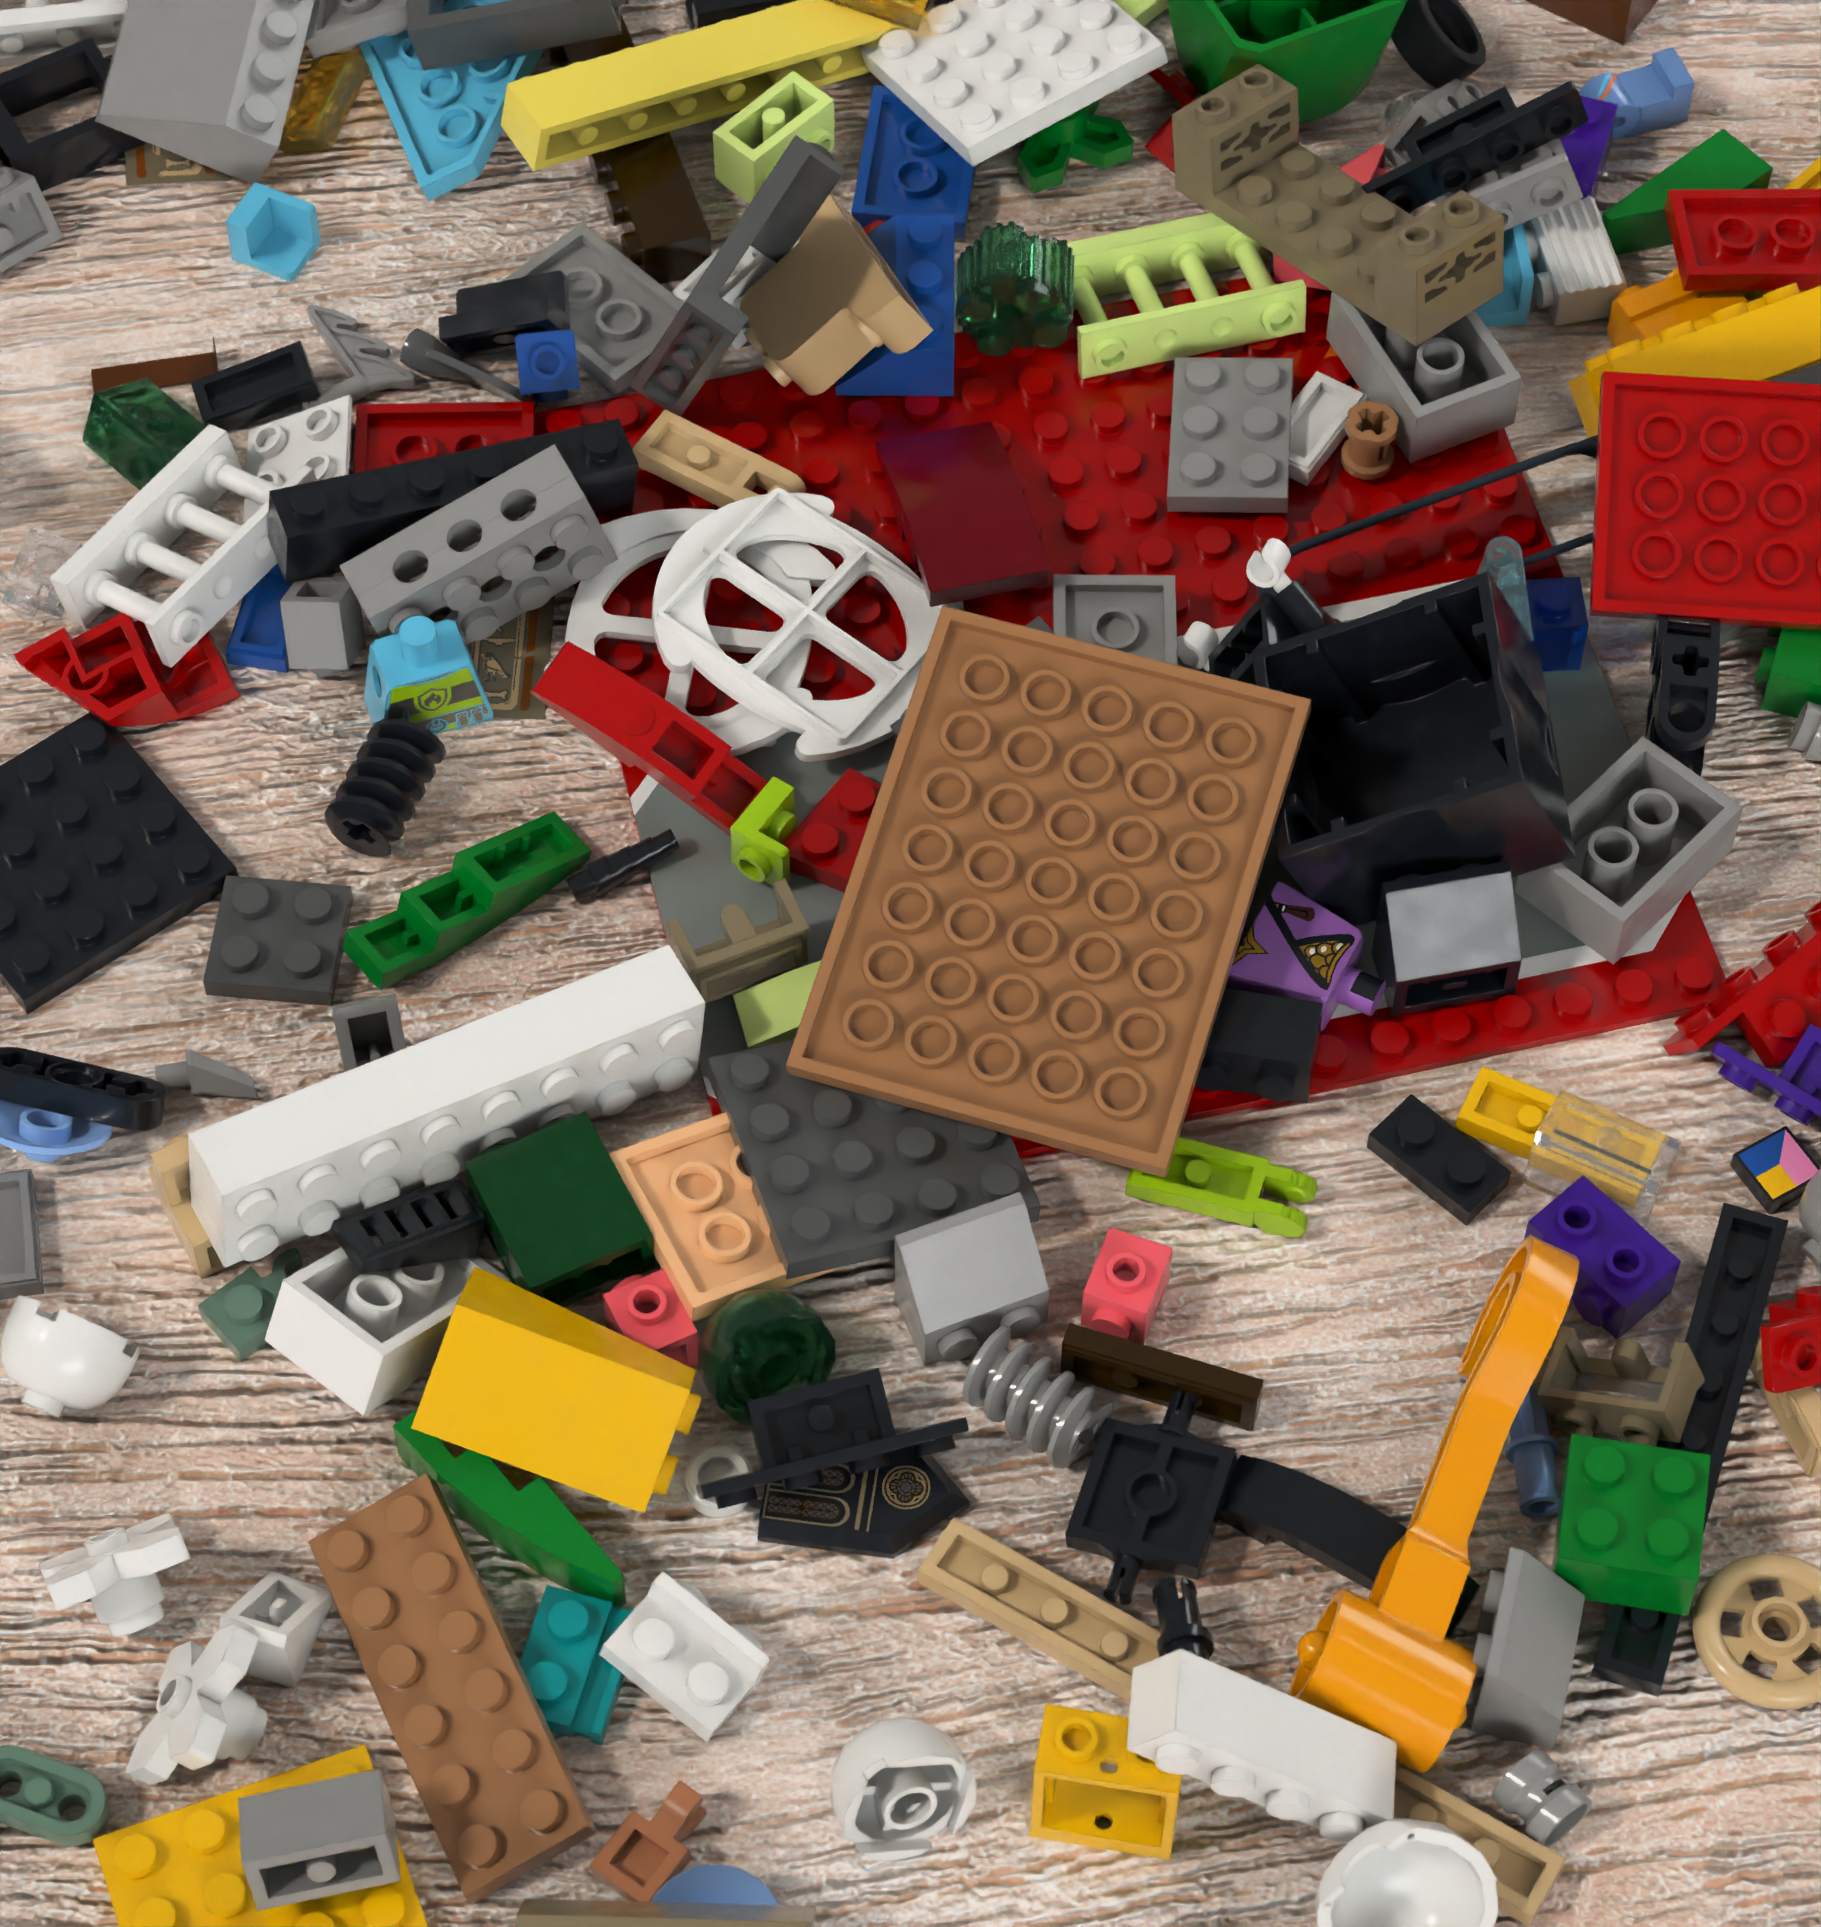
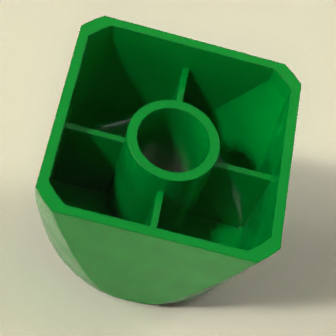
[1167,0,1407,123]

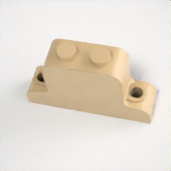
[740,193,934,396]

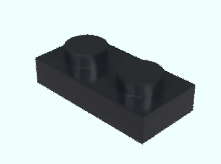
[1367,1094,1511,1226]

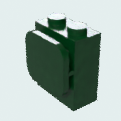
[465,1111,656,1307]

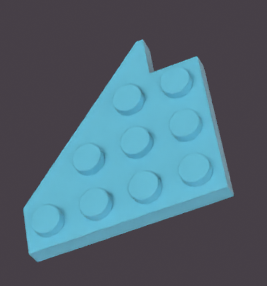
[359,0,544,201]

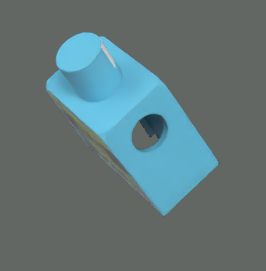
[364,616,494,735]

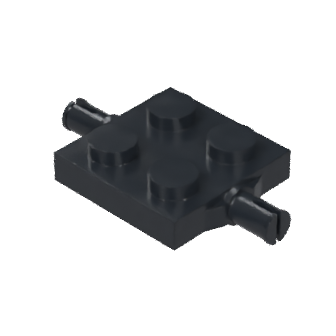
[1065,1390,1237,1605]

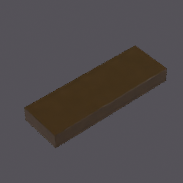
[1060,1323,1264,1431]

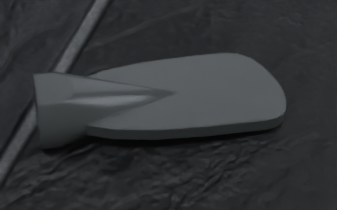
[400,328,539,410]

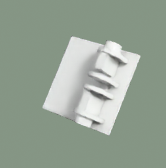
[243,395,356,524]

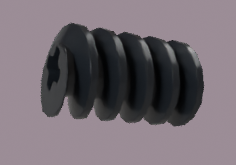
[325,719,446,857]

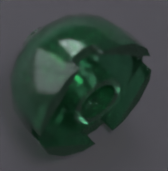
[698,1288,836,1425]

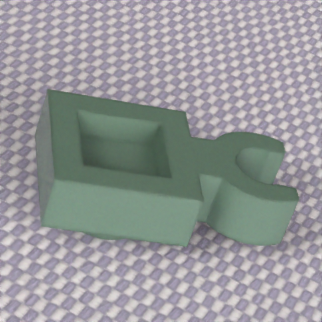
[198,1247,303,1362]

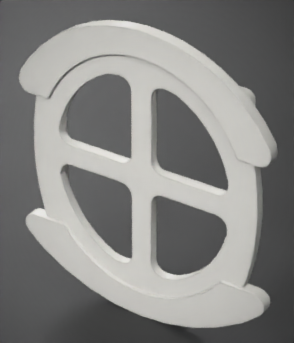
[652,488,964,762]
[544,508,835,756]

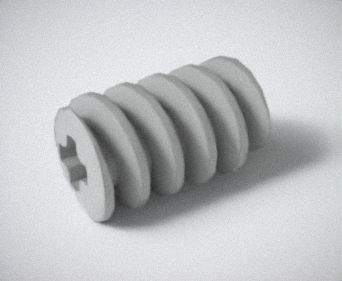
[963,1325,1113,1469]

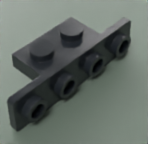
[1361,81,1589,214]
[696,1368,969,1509]

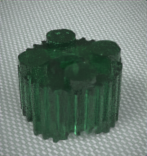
[955,221,1074,357]

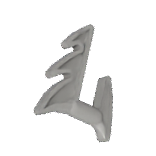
[300,305,416,411]

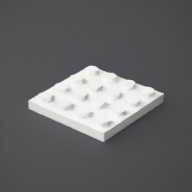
[861,0,1168,167]

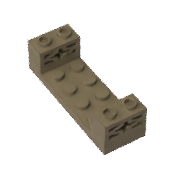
[1172,63,1504,347]

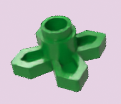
[1017,99,1133,193]

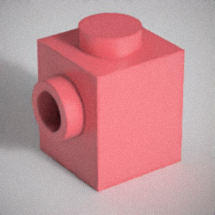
[1081,1227,1173,1345]
[603,1269,700,1367]

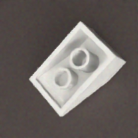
[264,1232,510,1416]

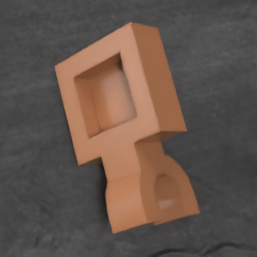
[589,1780,707,1902]

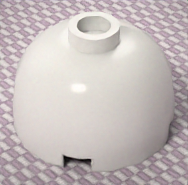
[0,1295,142,1418]
[830,1717,977,1861]

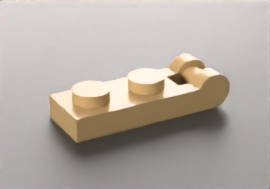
[632,410,806,507]

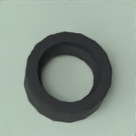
[1391,0,1486,89]

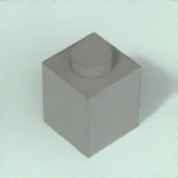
[280,577,366,675]

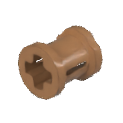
[1341,401,1399,480]

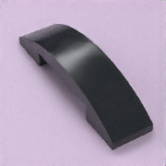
[1219,1455,1480,1639]

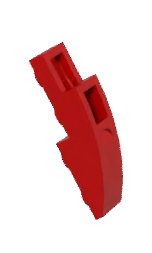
[530,641,768,837]

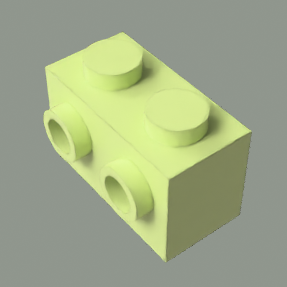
[713,71,835,204]

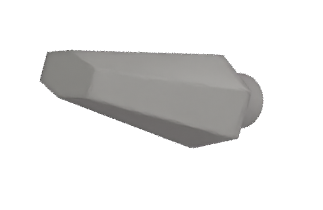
[155,1050,259,1100]

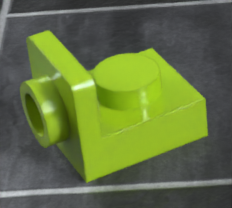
[730,776,798,886]

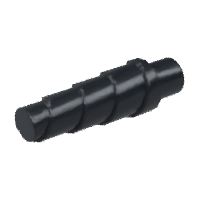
[566,829,680,902]

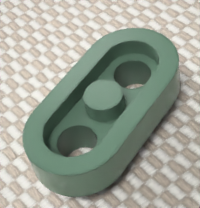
[0,1745,110,1846]

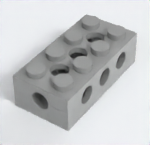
[339,444,618,646]

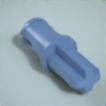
[1505,1385,1560,1518]

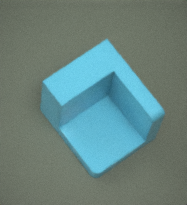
[226,182,321,281]

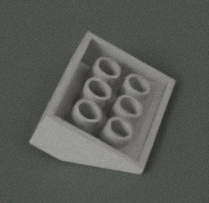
[95,0,315,185]

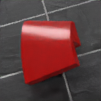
[14,613,241,727]

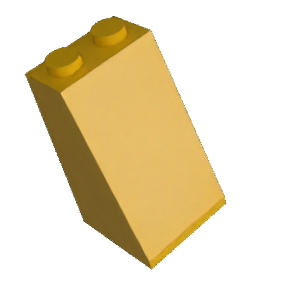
[411,1267,702,1513]

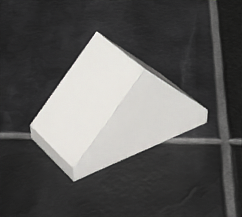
[219,1571,333,1689]

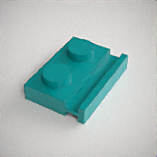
[519,1585,635,1745]

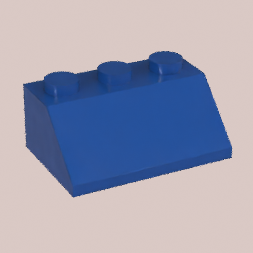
[836,214,955,396]

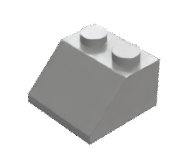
[895,1192,1049,1366]

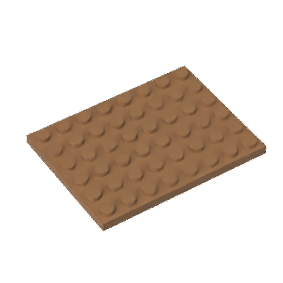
[786,605,1311,1178]

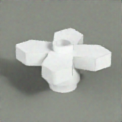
[39,1513,190,1637]
[126,1624,267,1786]

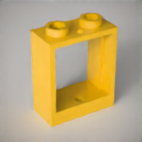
[1030,1704,1183,1860]

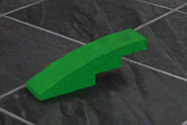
[342,811,592,991]
[393,1411,626,1608]

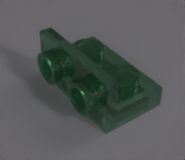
[83,378,206,490]

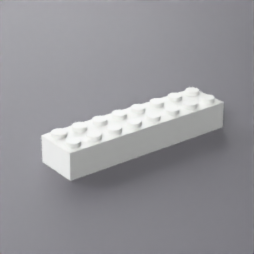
[188,944,706,1268]

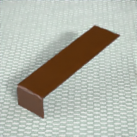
[91,337,218,397]

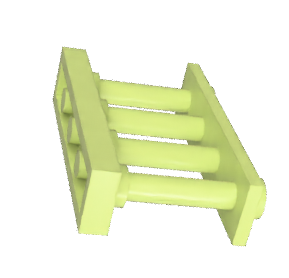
[1041,212,1306,379]

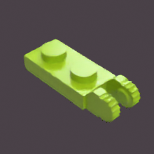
[1125,1137,1318,1239]

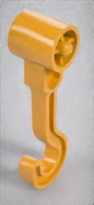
[1288,1235,1580,1774]

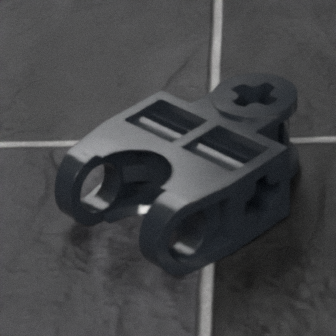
[1645,615,1721,777]

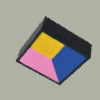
[1730,1126,1820,1214]

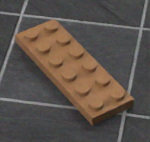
[308,1473,598,1903]

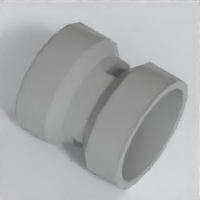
[1491,1748,1592,1848]

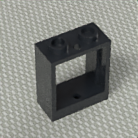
[0,37,146,192]

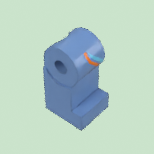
[1579,47,1695,141]

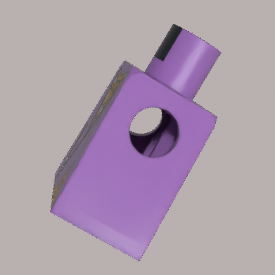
[1225,881,1386,1031]

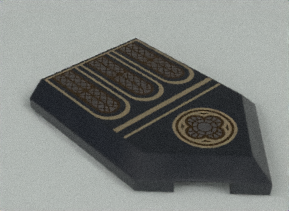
[758,1430,970,1559]

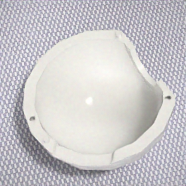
[1315,1818,1499,1927]

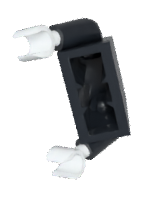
[1177,538,1341,685]

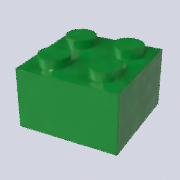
[1552,1434,1711,1616]

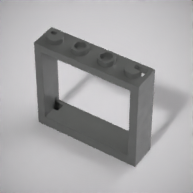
[407,0,629,71]

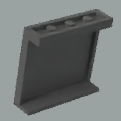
[630,135,846,417]

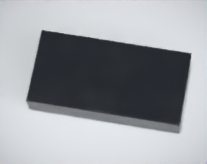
[191,341,321,432]

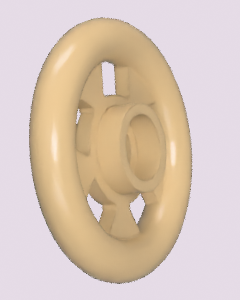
[1693,1554,1821,1709]

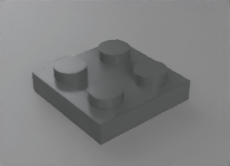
[203,875,353,1006]

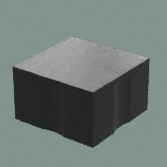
[1251,572,1575,927]

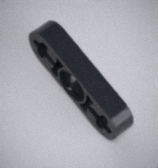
[0,1047,166,1130]

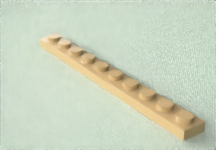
[917,1517,1566,1927]

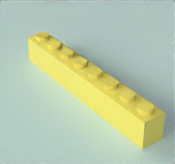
[501,0,929,171]

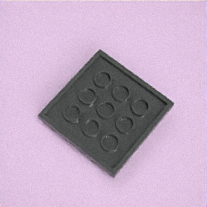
[707,1039,1041,1280]

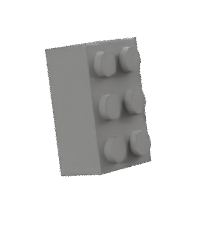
[1326,292,1522,463]
[1515,736,1743,965]

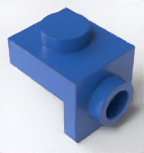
[515,329,580,402]

